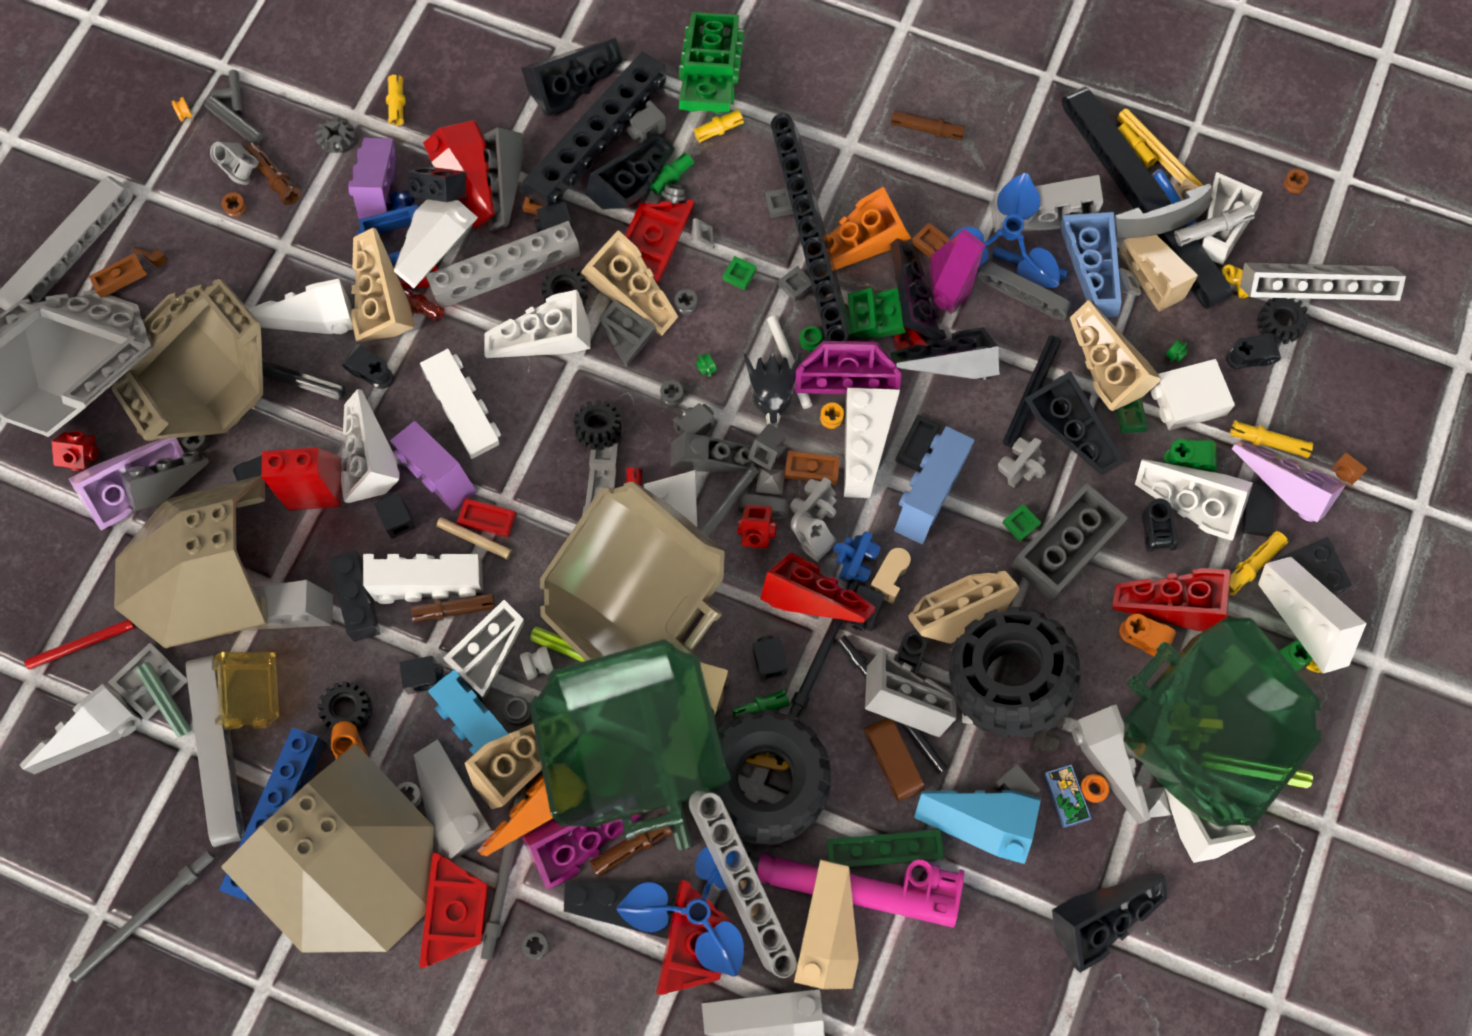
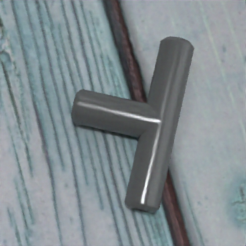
[210,69,243,114]

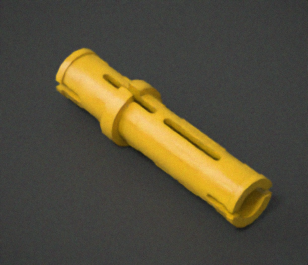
[1230,420,1313,458]
[1229,531,1288,595]

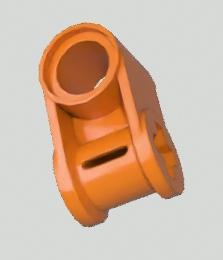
[1118,614,1176,659]
[331,721,369,759]

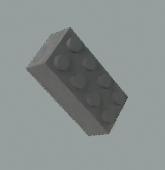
[1011,483,1128,602]

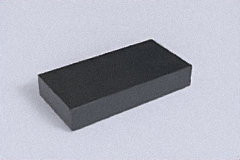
[895,414,941,472]
[1242,481,1275,537]

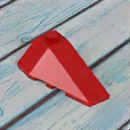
[760,552,876,623]

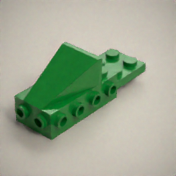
[679,12,744,113]

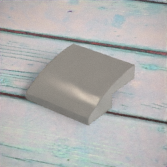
[108,643,187,721]

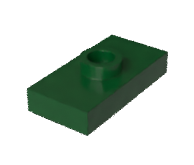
[1115,397,1148,433]

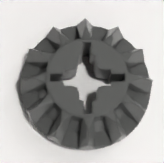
[315,116,355,153]

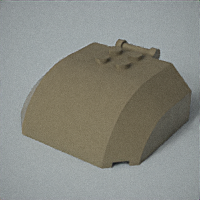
[540,482,724,687]

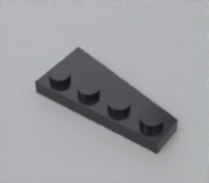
[890,239,947,340]
[564,882,680,939]

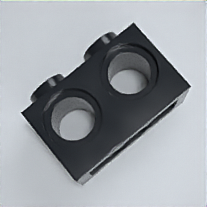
[407,166,467,203]

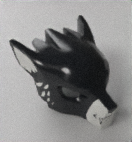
[744,353,801,428]

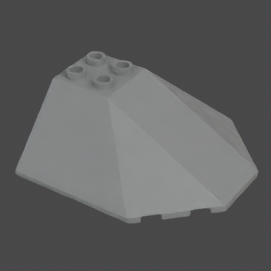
[0,290,152,437]

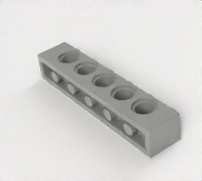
[426,221,580,309]
[1240,263,1406,301]

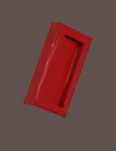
[457,498,517,538]

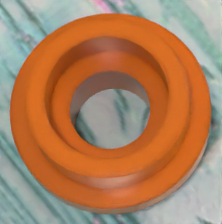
[1080,774,1109,803]

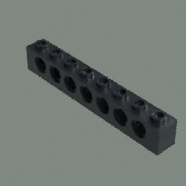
[523,51,667,207]

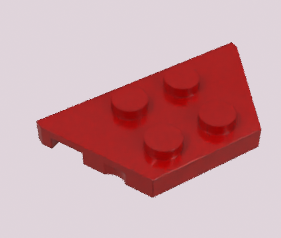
[625,200,695,285]
[419,853,489,968]
[656,880,732,995]

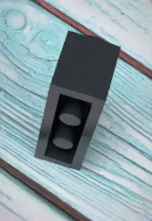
[330,551,381,642]

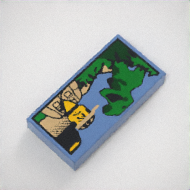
[1043,765,1092,828]

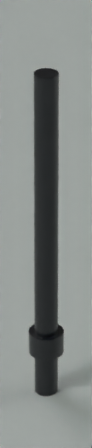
[788,579,860,718]
[837,635,948,774]

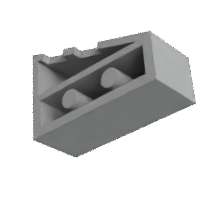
[865,648,956,737]

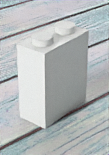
[1150,359,1235,431]

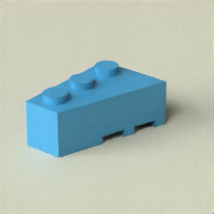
[428,669,508,755]

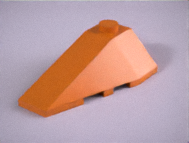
[814,187,911,276]
[478,764,586,856]

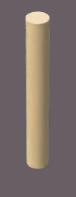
[436,517,512,560]

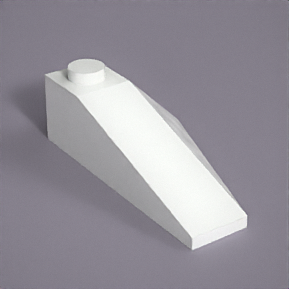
[484,290,590,358]
[1153,744,1255,863]

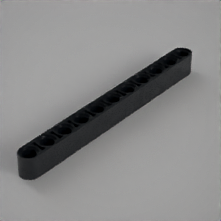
[1062,87,1232,309]
[771,113,854,342]

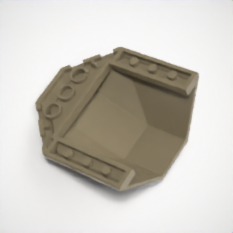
[112,279,263,440]
[114,476,268,648]
[221,744,434,952]

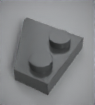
[599,300,656,367]

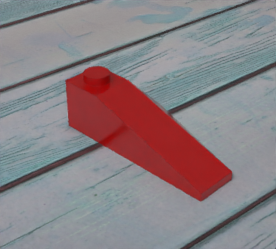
[423,120,495,229]
[1112,568,1230,633]

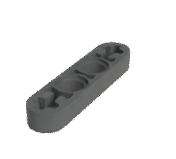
[978,262,1072,320]

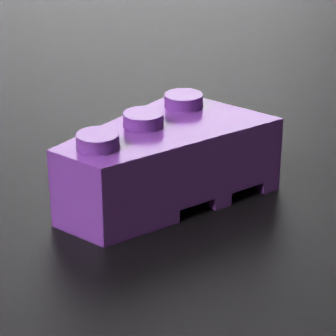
[349,138,397,219]
[390,421,477,512]

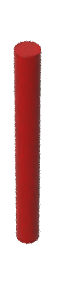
[24,619,135,670]

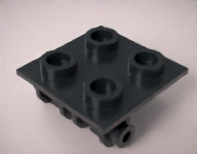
[1276,537,1352,595]

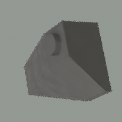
[483,127,523,231]

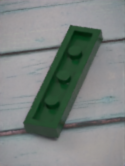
[826,830,944,868]

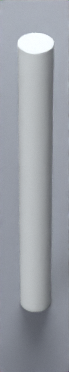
[767,316,812,409]

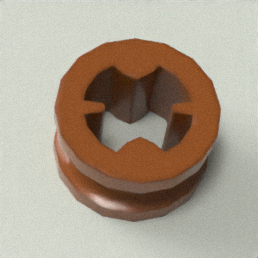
[1283,169,1309,194]
[221,192,247,217]

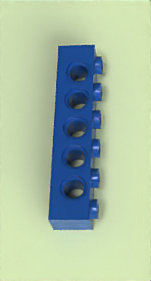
[219,727,326,904]

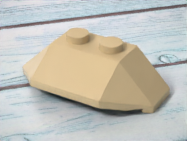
[908,571,1019,644]

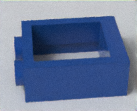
[356,204,418,267]

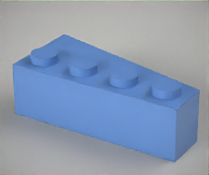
[1061,212,1121,318]
[894,426,975,545]

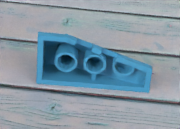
[914,790,1041,864]

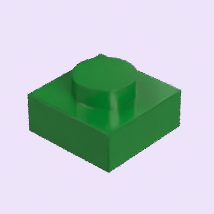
[723,256,757,291]
[1002,504,1041,543]

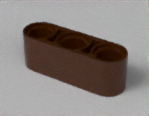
[864,718,925,802]

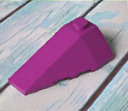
[929,229,985,314]
[521,791,641,890]

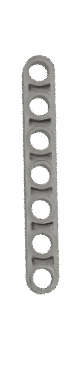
[0,176,133,311]
[186,654,244,847]
[689,790,797,978]

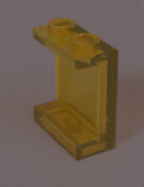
[212,652,279,729]

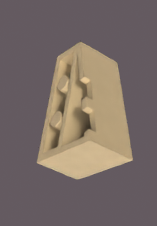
[1118,235,1198,312]

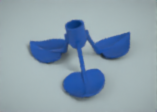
[948,173,1060,289]
[617,846,744,977]

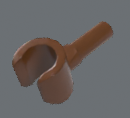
[133,247,168,268]

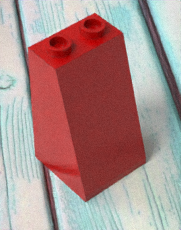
[261,447,342,511]

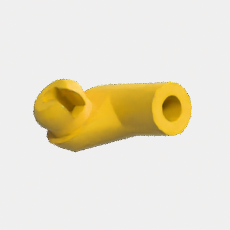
[1222,264,1249,298]

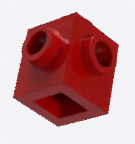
[51,431,99,471]
[737,505,777,548]

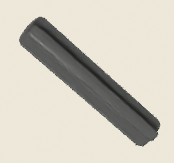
[204,96,263,145]

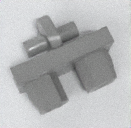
[998,437,1046,488]
[789,477,837,520]

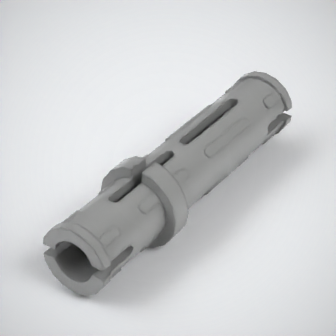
[1174,203,1255,246]

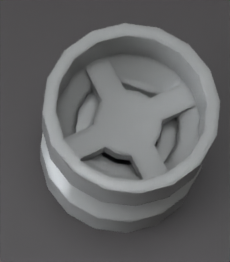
[520,646,554,680]

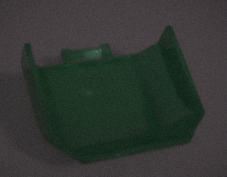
[1123,618,1321,827]
[529,639,731,840]

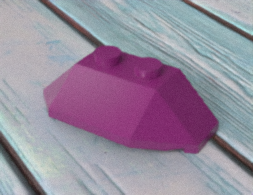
[795,341,901,394]

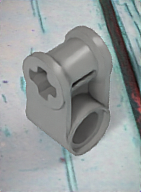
[210,142,259,185]
[791,511,837,562]

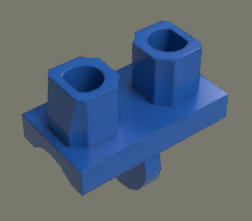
[833,531,881,583]

